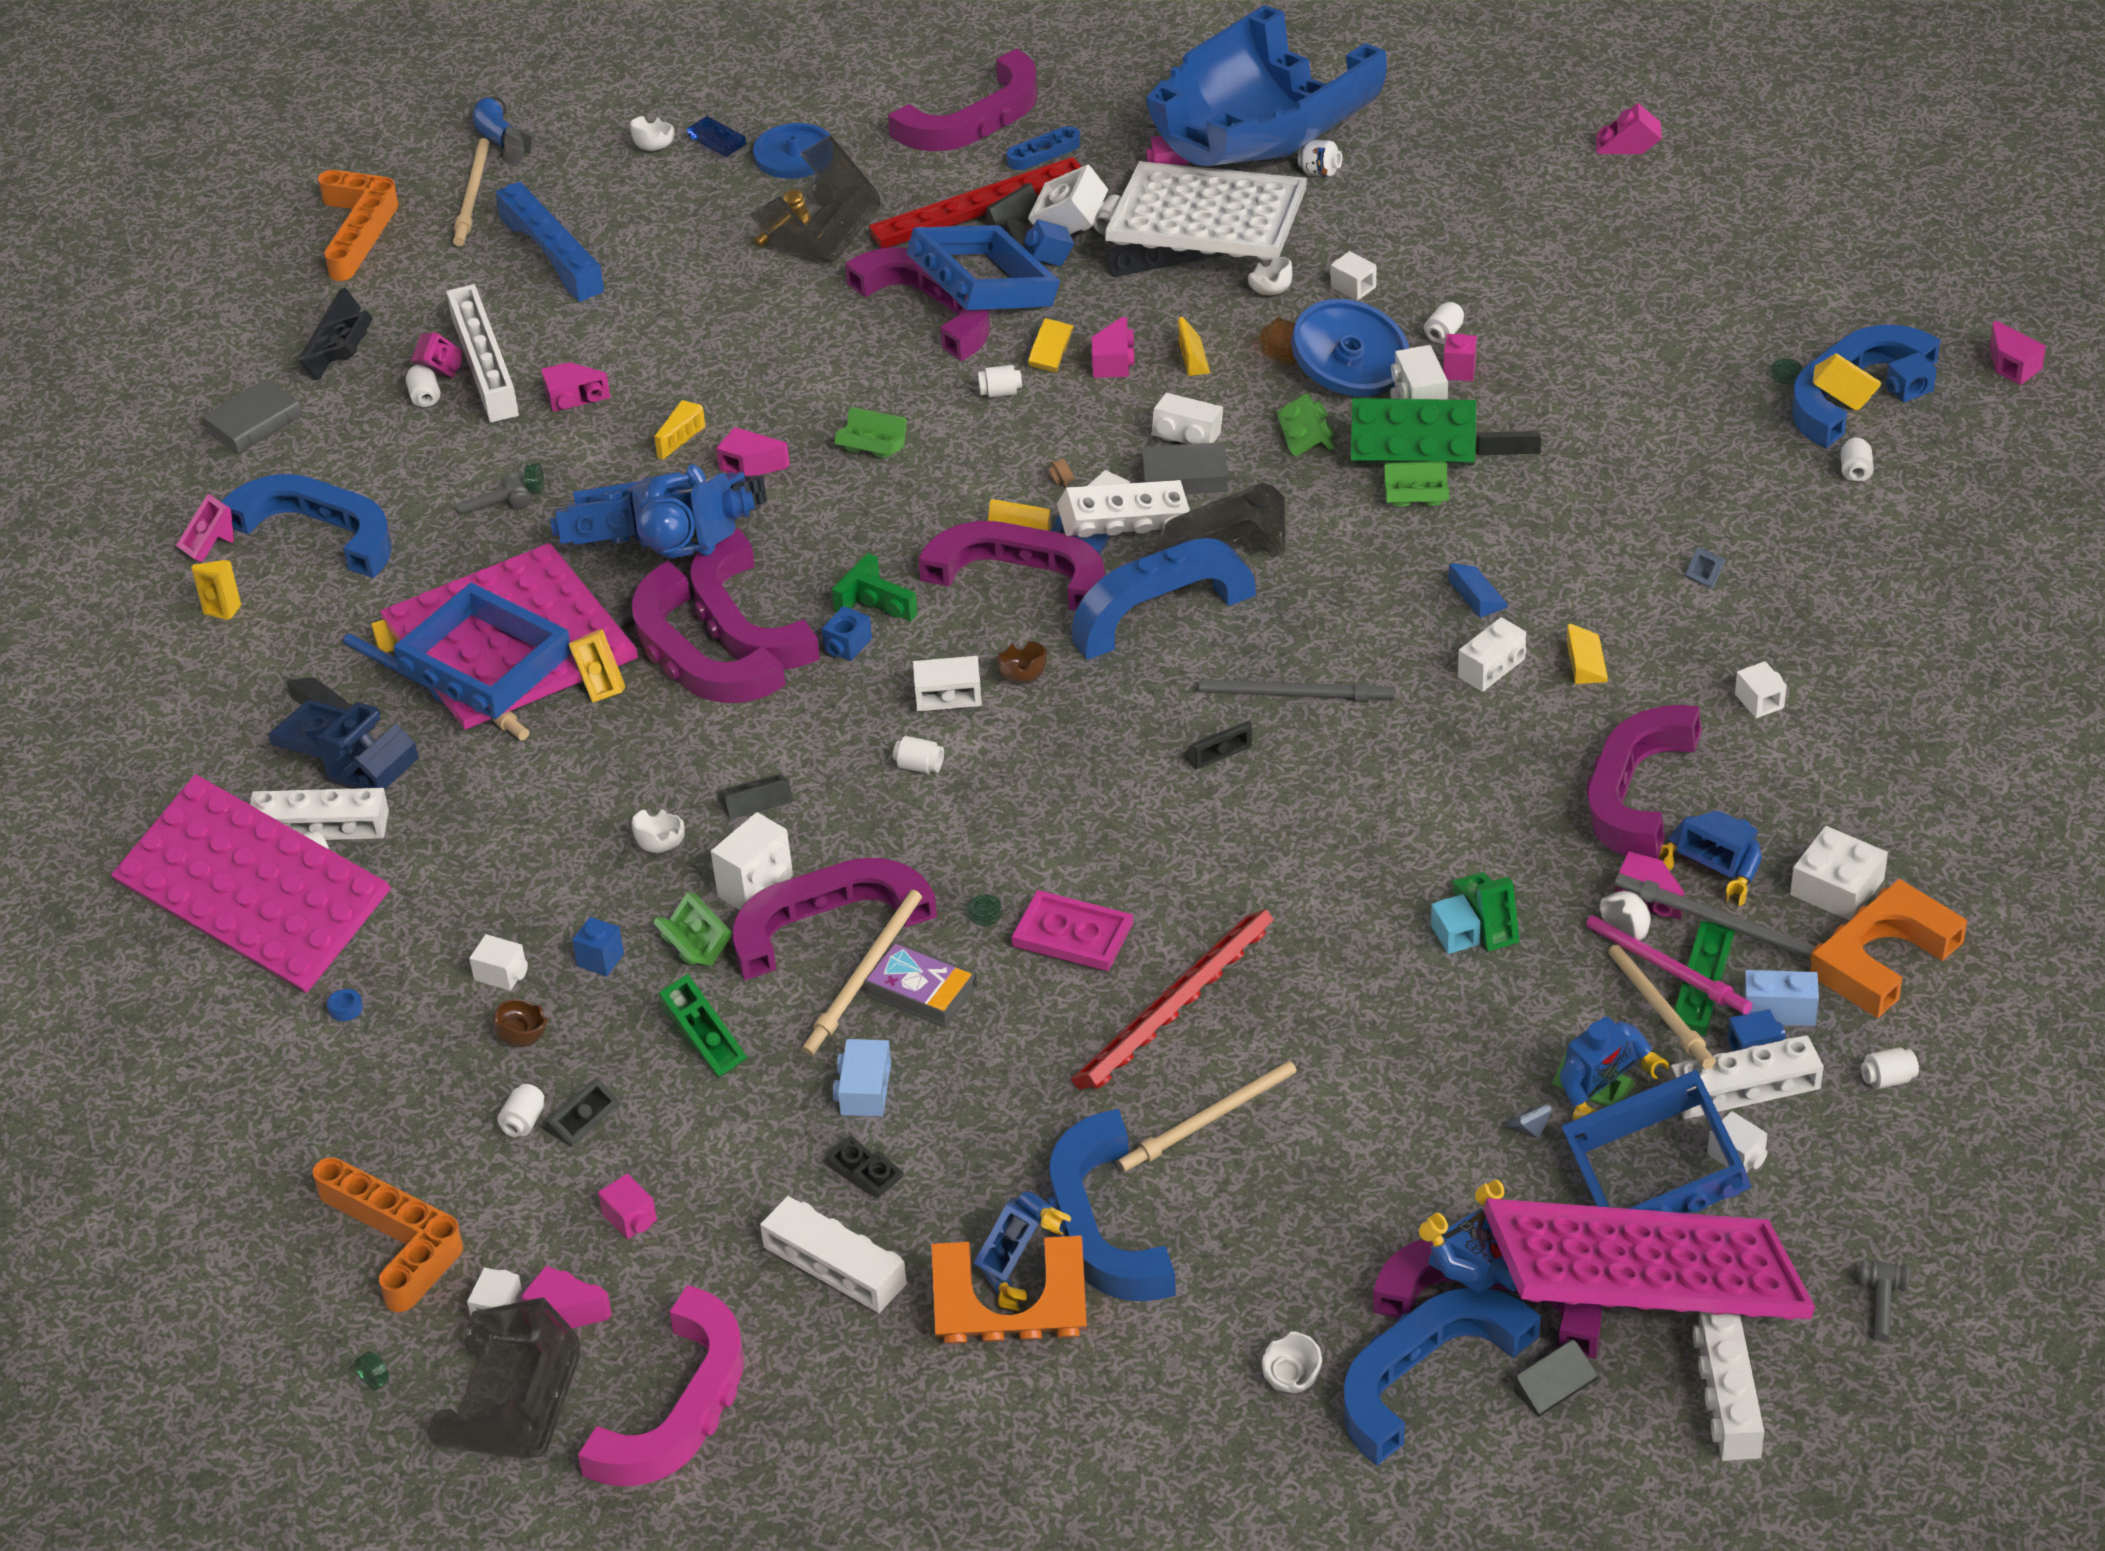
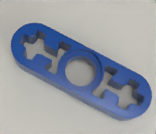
[1007,126,1080,170]

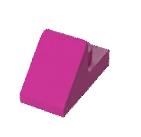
[176,494,234,562]

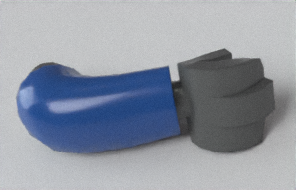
[472,96,536,166]

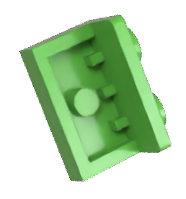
[1277,393,1335,456]
[835,407,907,458]
[1384,461,1449,507]
[653,892,733,966]

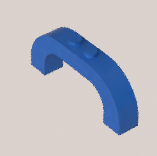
[1792,325,1940,449]
[221,474,392,579]
[1072,538,1256,660]
[1047,1109,1176,1301]
[1344,1288,1541,1466]

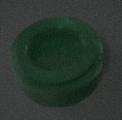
[1771,358,1802,385]
[524,462,544,494]
[967,894,1002,926]
[354,1351,389,1391]

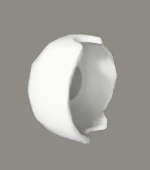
[630,116,675,151]
[1248,257,1292,296]
[631,809,685,853]
[1600,891,1651,940]
[1262,1332,1322,1394]

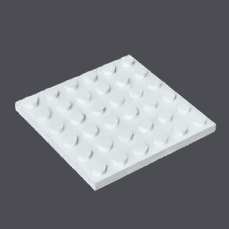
[1105,161,1307,260]

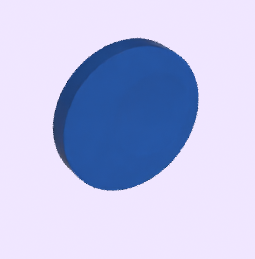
[753,123,835,179]

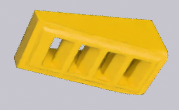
[654,400,705,460]

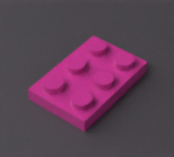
[1012,890,1133,972]

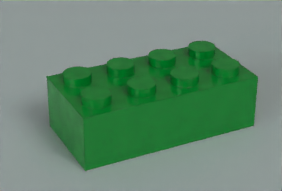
[1351,398,1476,464]

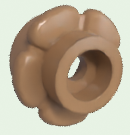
[1048,458,1075,487]

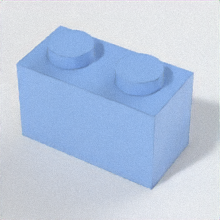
[1743,970,1819,1026]
[833,1039,891,1116]

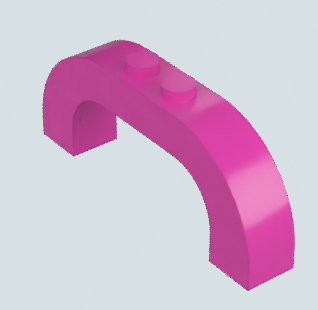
[578,1285,744,1486]

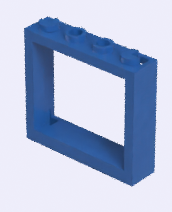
[906,225,1060,310]
[394,582,572,720]
[1562,1069,1752,1214]

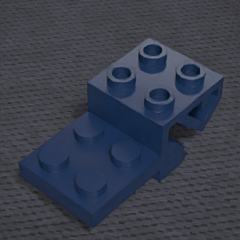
[268,699,419,790]

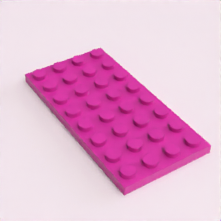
[111,774,391,993]
[1483,1198,1815,1320]

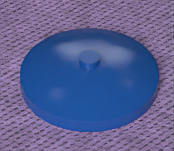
[1291,299,1409,397]

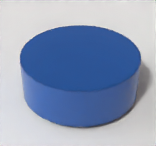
[327,989,363,1021]

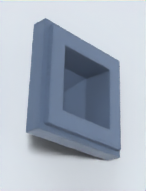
[1685,546,1726,588]
[1506,1105,1552,1138]

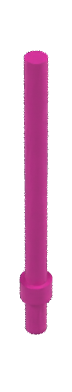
[1586,915,1752,1015]

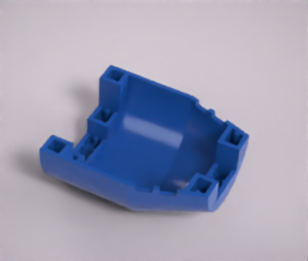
[1146,5,1387,166]

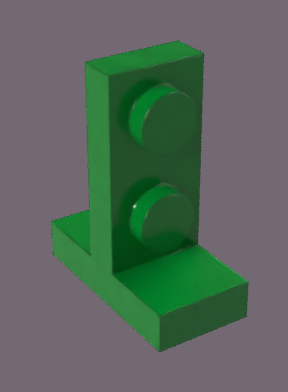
[832,553,918,622]
[1452,872,1520,952]

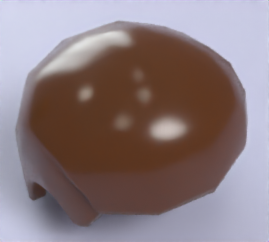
[996,641,1047,683]
[493,998,548,1047]

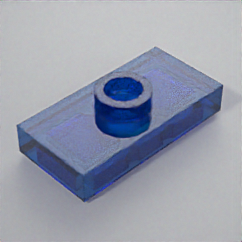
[687,116,746,157]

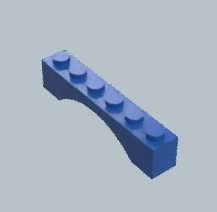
[495,181,604,302]

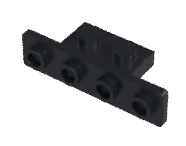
[1107,243,1223,277]
[299,288,373,380]

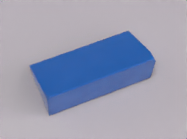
[1448,563,1508,618]

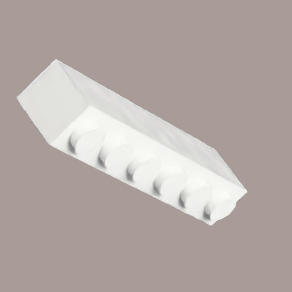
[447,284,519,423]

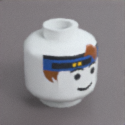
[1298,140,1342,177]

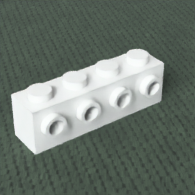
[1057,480,1190,537]
[250,788,389,840]
[1670,1035,1824,1119]
[760,1196,907,1313]
[1692,1312,1764,1461]

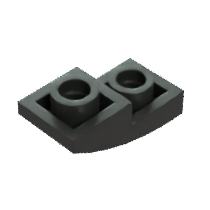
[825,1135,904,1198]

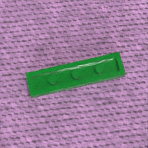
[1671,920,1735,1037]

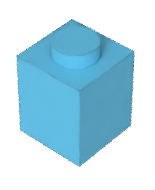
[1431,894,1481,954]

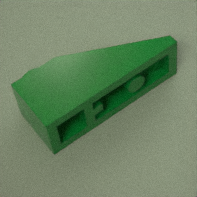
[659,974,748,1078]

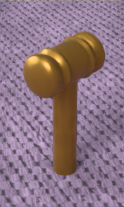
[753,189,810,248]

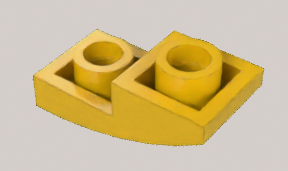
[1028,318,1074,373]

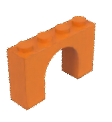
[1810,879,1967,1019]
[931,1236,1087,1344]

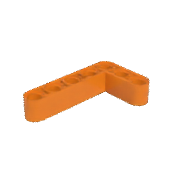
[318,170,399,281]
[313,1157,463,1312]

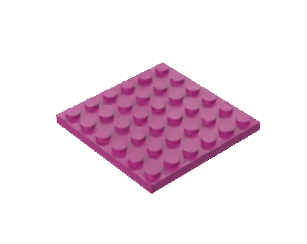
[380,543,638,730]

